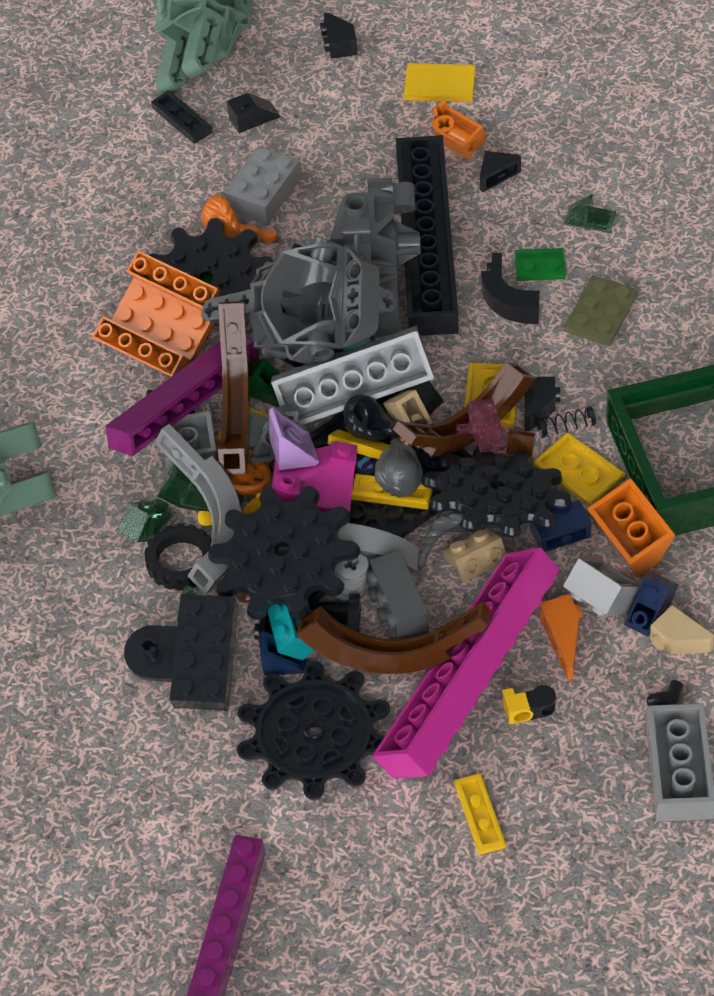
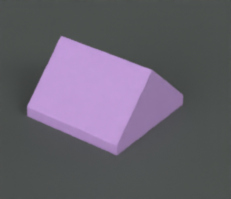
[269,407,319,470]

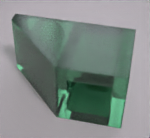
[117,499,176,543]

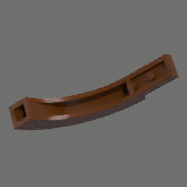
[218,301,250,474]
[392,362,536,456]
[296,602,490,674]

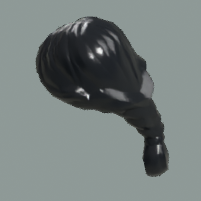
[343,394,428,442]

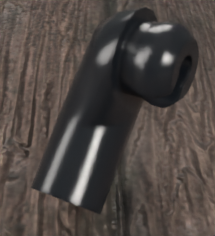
[647,680,683,706]

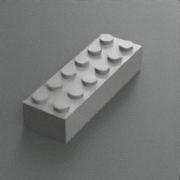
[271,325,434,426]

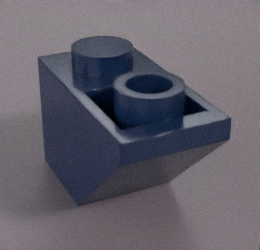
[624,573,679,637]

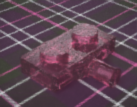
[456,399,507,453]

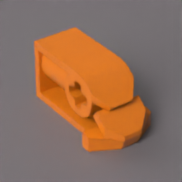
[432,100,486,160]

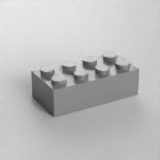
[646,703,714,822]

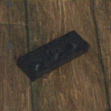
[151,91,212,144]

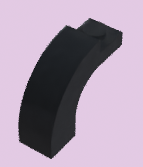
[481,253,540,324]

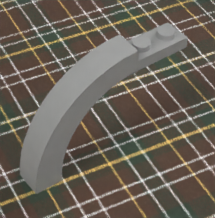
[154,424,242,595]
[277,523,419,573]

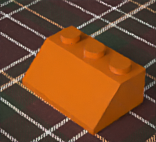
[587,478,675,578]

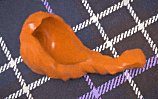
[201,194,278,243]

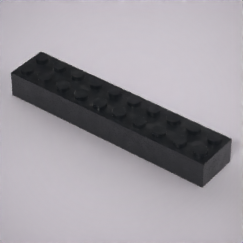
[396,135,459,336]

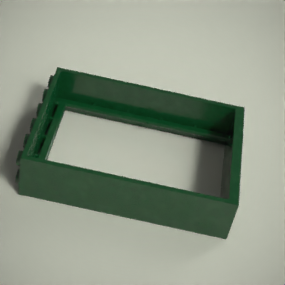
[606,365,714,536]

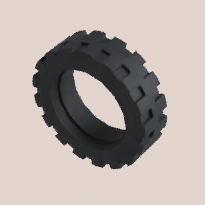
[144,523,212,591]

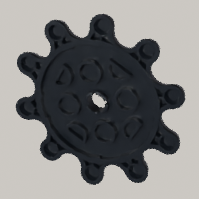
[149,218,274,340]
[421,444,572,537]
[208,486,361,620]
[237,661,390,801]

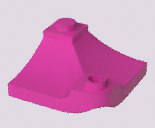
[272,441,357,512]

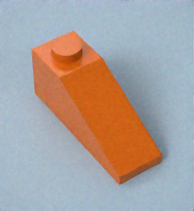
[539,594,582,681]

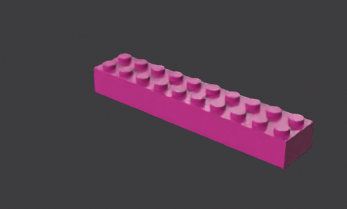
[372,547,560,778]

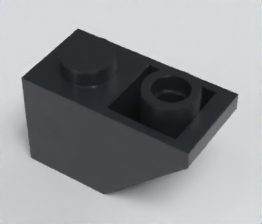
[320,12,358,59]

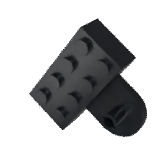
[124,594,239,711]

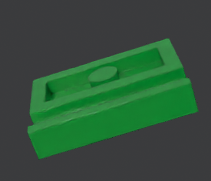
[515,248,566,281]

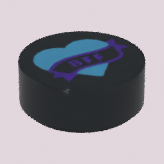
[354,455,378,476]

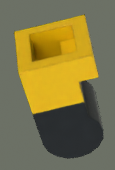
[502,685,556,725]

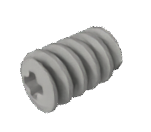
[334,554,368,601]

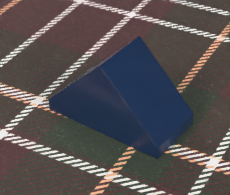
[260,631,306,676]

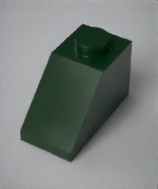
[249,358,280,407]

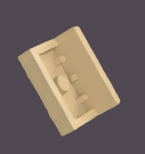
[442,529,506,582]

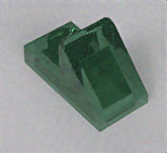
[563,194,616,233]

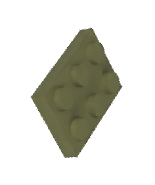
[564,275,638,346]

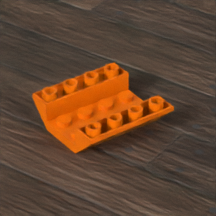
[91,250,220,377]

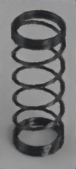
[537,406,596,438]

